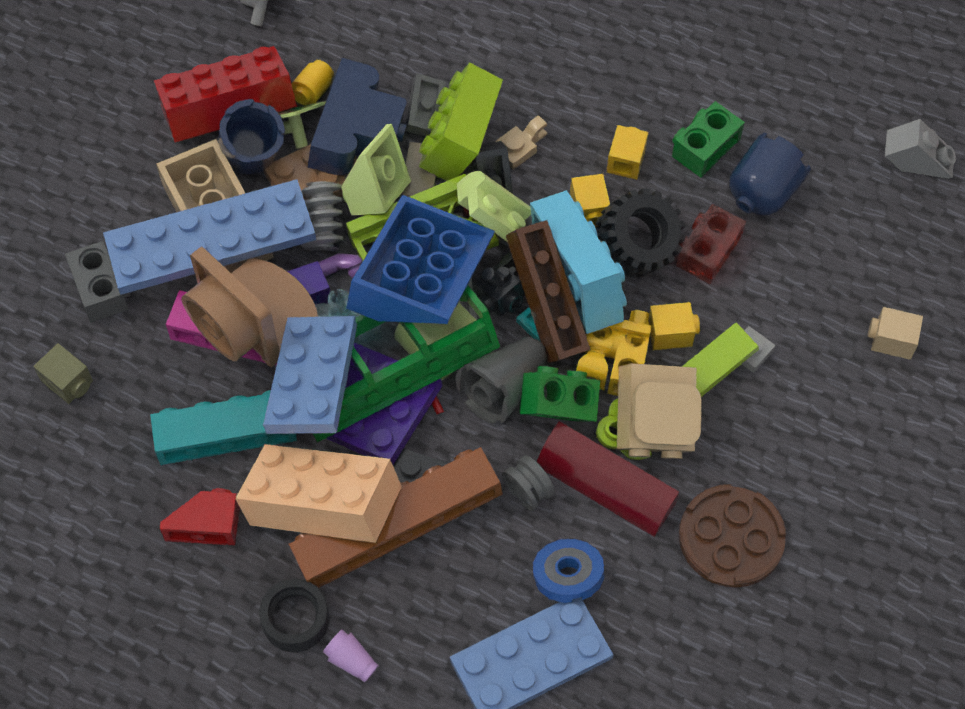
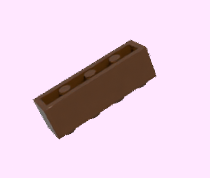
[506,220,591,363]

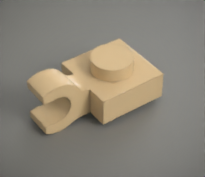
[495,116,547,169]

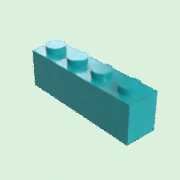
[150,390,297,465]

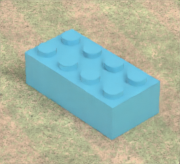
[530,190,627,334]

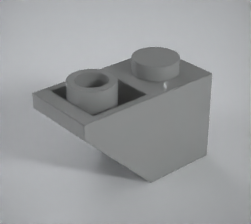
[885,119,956,179]

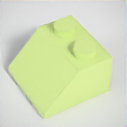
[341,124,411,216]

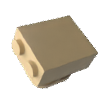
[617,363,701,459]

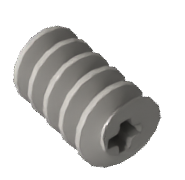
[301,181,343,251]

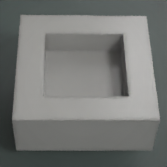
[742,326,776,373]

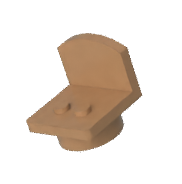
[181,246,318,368]

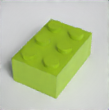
[419,62,503,181]

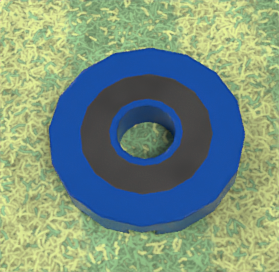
[533,539,604,603]

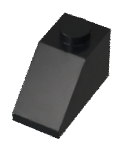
[472,141,513,194]

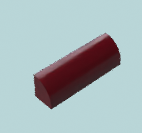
[537,421,679,537]

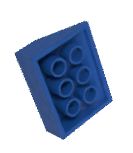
[346,195,495,324]

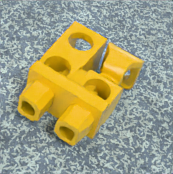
[576,310,652,396]

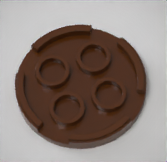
[679,484,786,587]

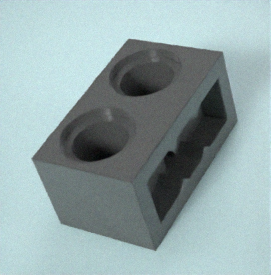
[65,241,131,323]

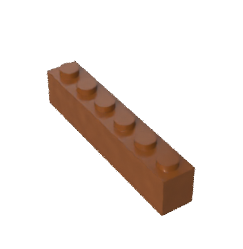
[289,447,503,587]

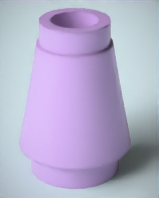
[323,630,379,683]

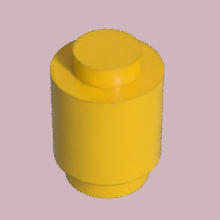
[291,60,334,105]

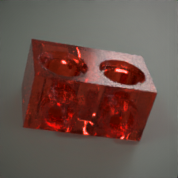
[676,204,746,285]

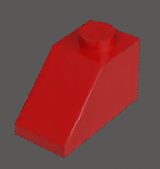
[160,488,240,545]

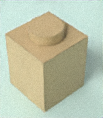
[868,307,923,360]

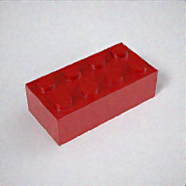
[154,46,297,143]

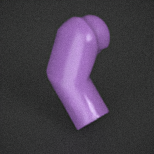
[319,253,363,278]

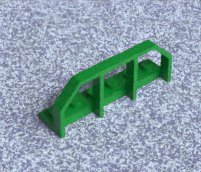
[312,285,500,443]

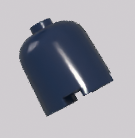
[218,99,285,175]
[729,133,811,216]

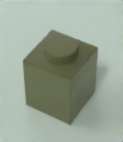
[33,343,93,404]

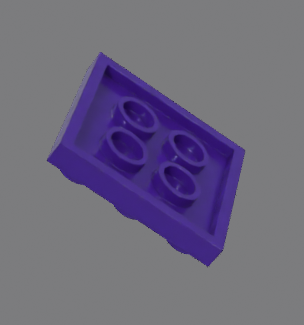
[326,343,443,465]

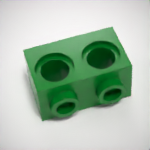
[672,101,745,178]
[520,366,600,422]

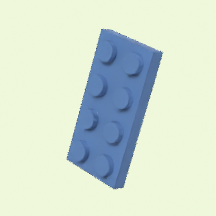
[263,316,357,434]
[450,597,613,709]

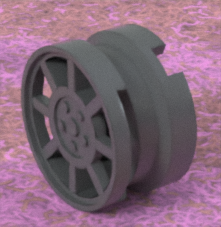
[502,455,555,511]

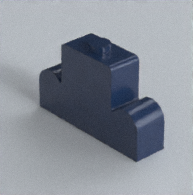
[307,58,407,175]

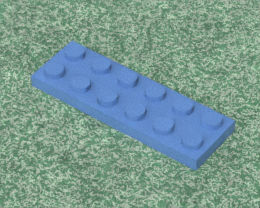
[103,179,316,295]

